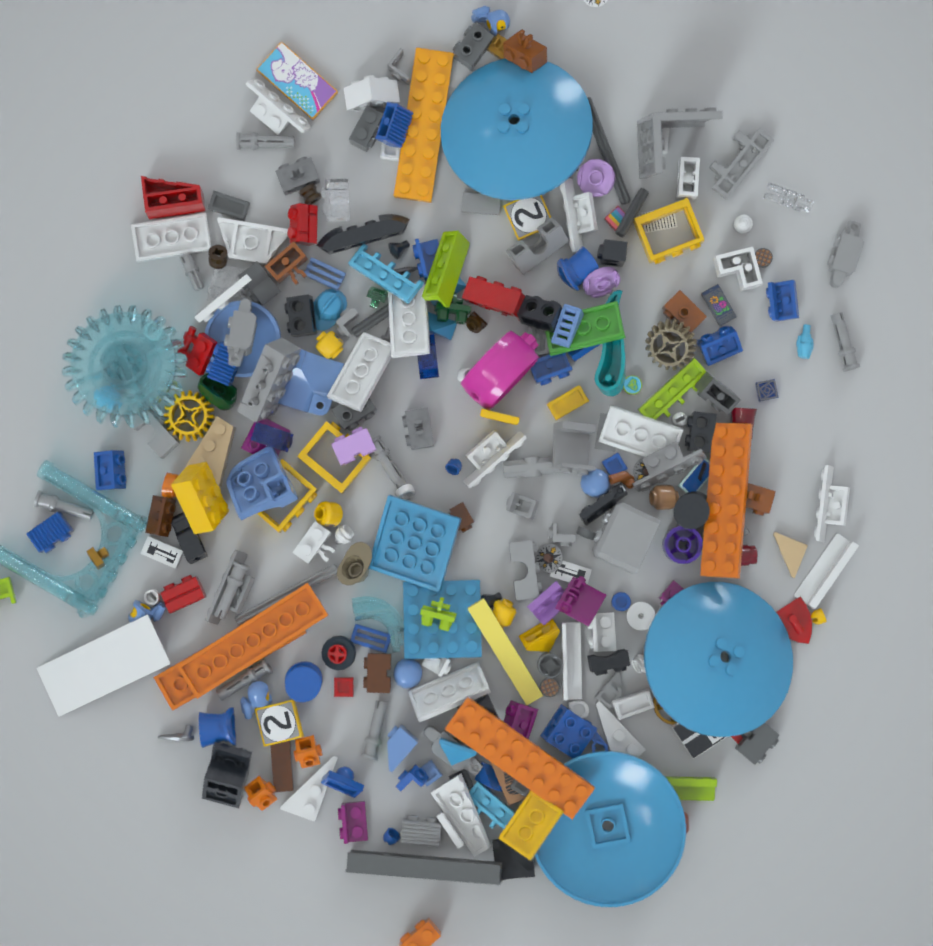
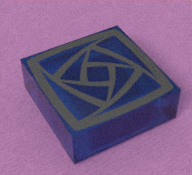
[755,379,779,402]

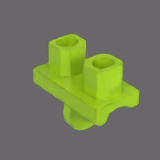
[420,597,457,631]

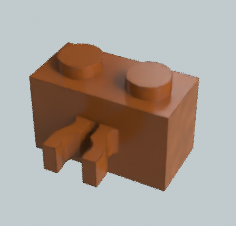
[503,29,547,73]
[265,242,308,285]
[746,483,776,516]

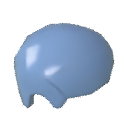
[580,469,611,498]
[393,659,423,689]

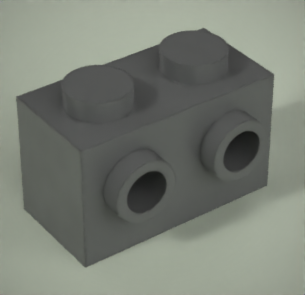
[453,23,494,71]
[349,105,383,152]
[694,371,741,415]
[331,398,377,431]

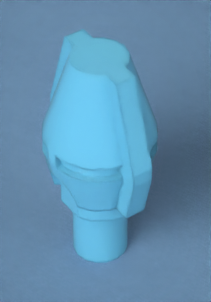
[796,324,814,359]

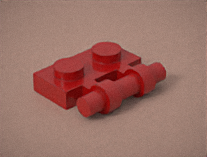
[176,326,218,376]

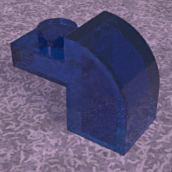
[417,334,439,379]
[251,422,294,452]

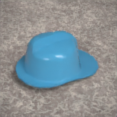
[314,289,347,331]

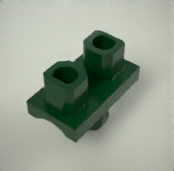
[434,292,471,325]

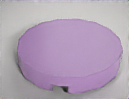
[577,159,615,197]
[583,267,621,298]

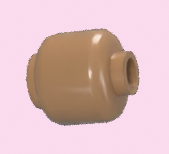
[649,485,679,510]

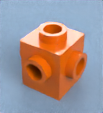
[294,735,323,769]
[244,776,277,811]

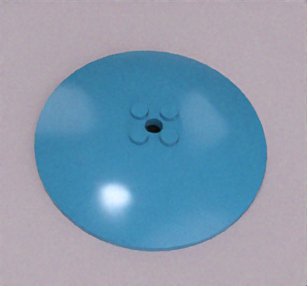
[441,59,593,200]
[644,582,793,737]
[535,751,686,907]

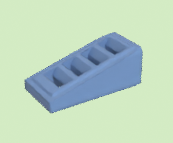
[551,304,584,348]

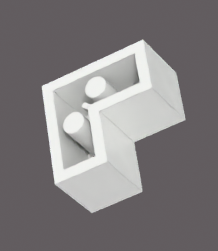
[344,75,400,111]
[713,246,763,291]

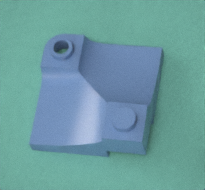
[278,349,344,416]
[226,445,298,520]

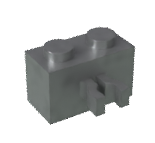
[275,157,320,196]
[402,407,434,450]

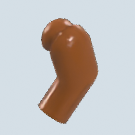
[608,471,635,489]

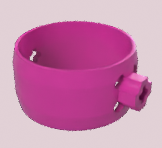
[460,331,539,410]

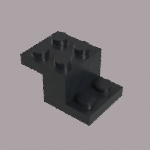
[202,742,252,809]

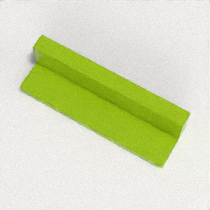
[422,231,470,307]
[665,776,717,801]

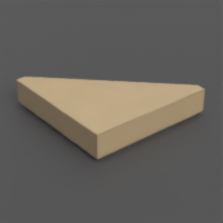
[773,532,808,578]

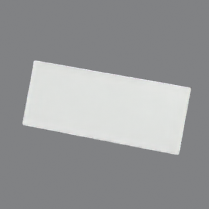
[37,615,170,717]

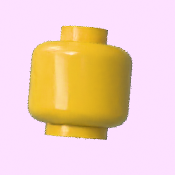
[315,331,344,359]
[314,501,343,527]
[491,599,517,628]

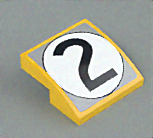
[503,195,551,241]
[255,699,304,747]

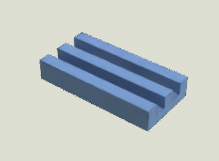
[304,257,346,291]

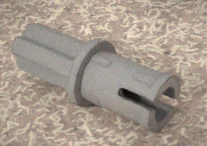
[180,253,204,291]

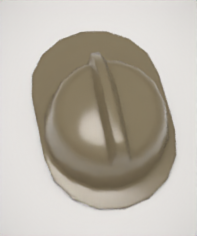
[337,542,372,586]

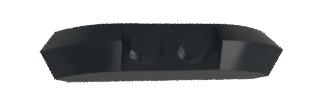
[316,214,410,254]

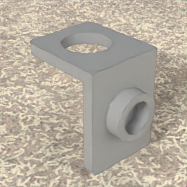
[388,48,410,84]

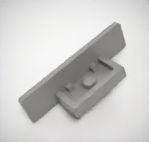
[633,442,707,492]
[205,550,255,625]

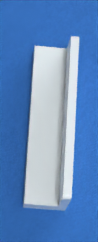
[794,534,859,609]
[561,622,582,701]

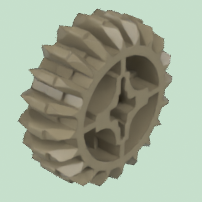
[645,319,697,370]

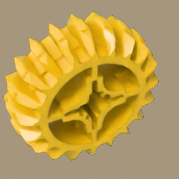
[163,390,215,442]

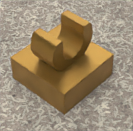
[487,34,507,60]
[86,547,109,570]

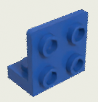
[412,239,439,282]
[540,704,597,759]

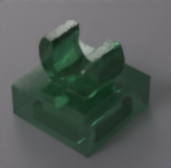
[366,286,388,309]

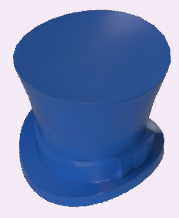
[557,246,599,291]
[285,661,323,702]
[199,707,236,748]

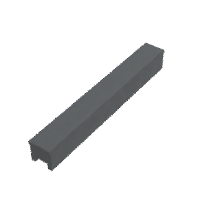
[346,850,502,885]

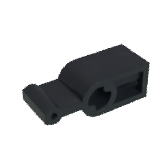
[171,512,208,564]

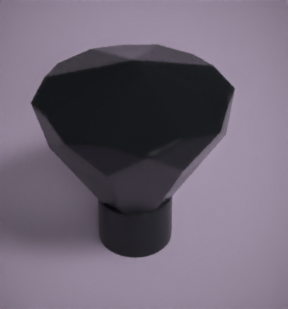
[388,240,410,260]
[481,592,502,609]

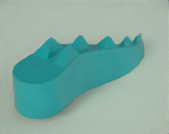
[594,290,626,396]

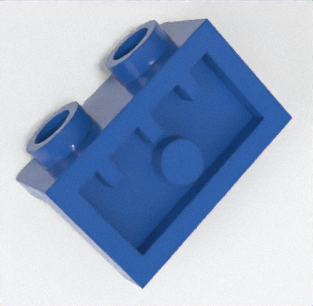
[697,326,743,366]
[94,450,126,491]

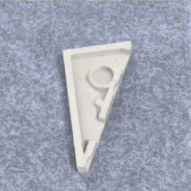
[195,274,252,323]

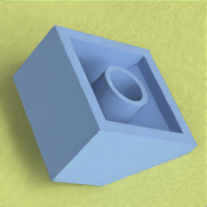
[387,724,419,772]

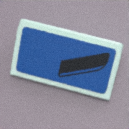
[678,459,710,493]

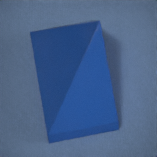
[474,762,503,792]

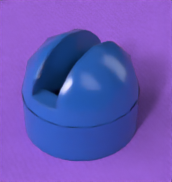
[445,459,462,475]
[383,828,400,845]

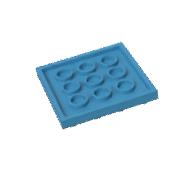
[369,495,462,592]
[403,580,482,659]

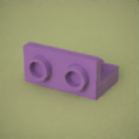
[527,581,564,625]

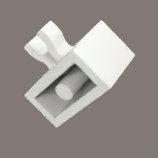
[292,521,336,564]

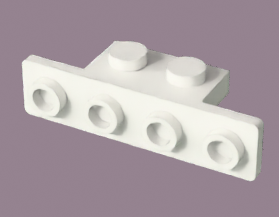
[246,78,311,135]
[560,178,598,253]
[463,430,527,488]
[814,465,850,543]

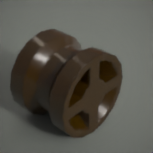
[299,183,323,205]
[208,245,228,269]

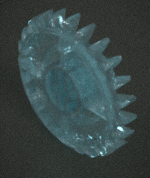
[62,305,188,428]

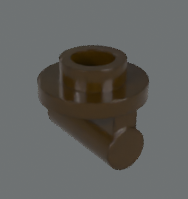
[466,311,488,333]

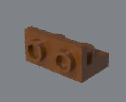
[145,495,176,537]

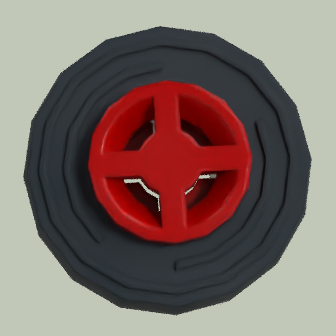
[321,636,356,671]

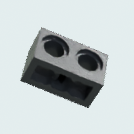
[597,239,628,267]
[284,294,317,337]
[517,295,562,333]
[685,411,717,453]

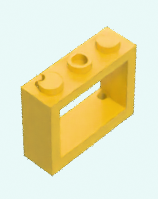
[633,198,704,265]
[297,421,372,494]
[257,459,318,533]

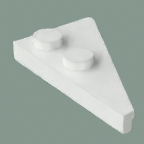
[596,700,646,757]
[280,756,338,822]

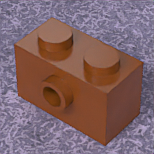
[662,290,707,333]

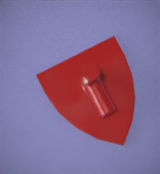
[776,596,812,644]

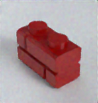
[287,203,318,246]
[160,575,207,613]

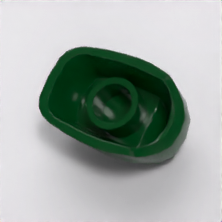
[197,373,237,411]

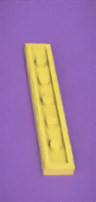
[467,598,543,705]

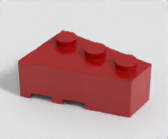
[141,176,206,219]
[462,276,525,321]

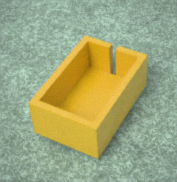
[171,462,229,534]

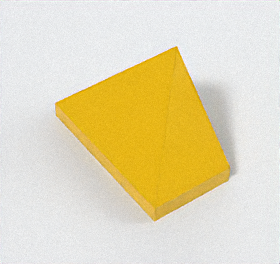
[519,619,560,652]

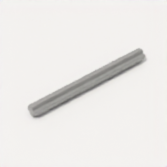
[235,564,338,626]

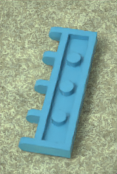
[348,244,424,304]
[469,781,515,829]

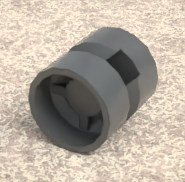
[537,652,563,678]

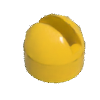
[811,608,827,625]

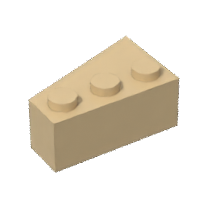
[187,416,236,486]

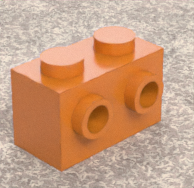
[399,918,441,946]

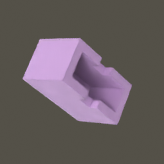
[331,427,377,466]

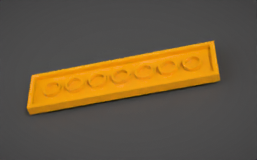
[394,47,453,203]

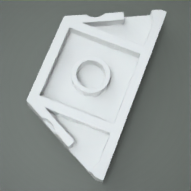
[217,217,288,265]

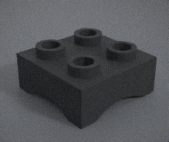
[587,649,631,676]
[492,839,535,880]

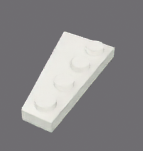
[431,773,491,857]

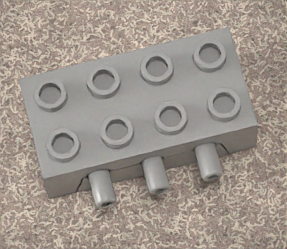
[237,338,301,423]

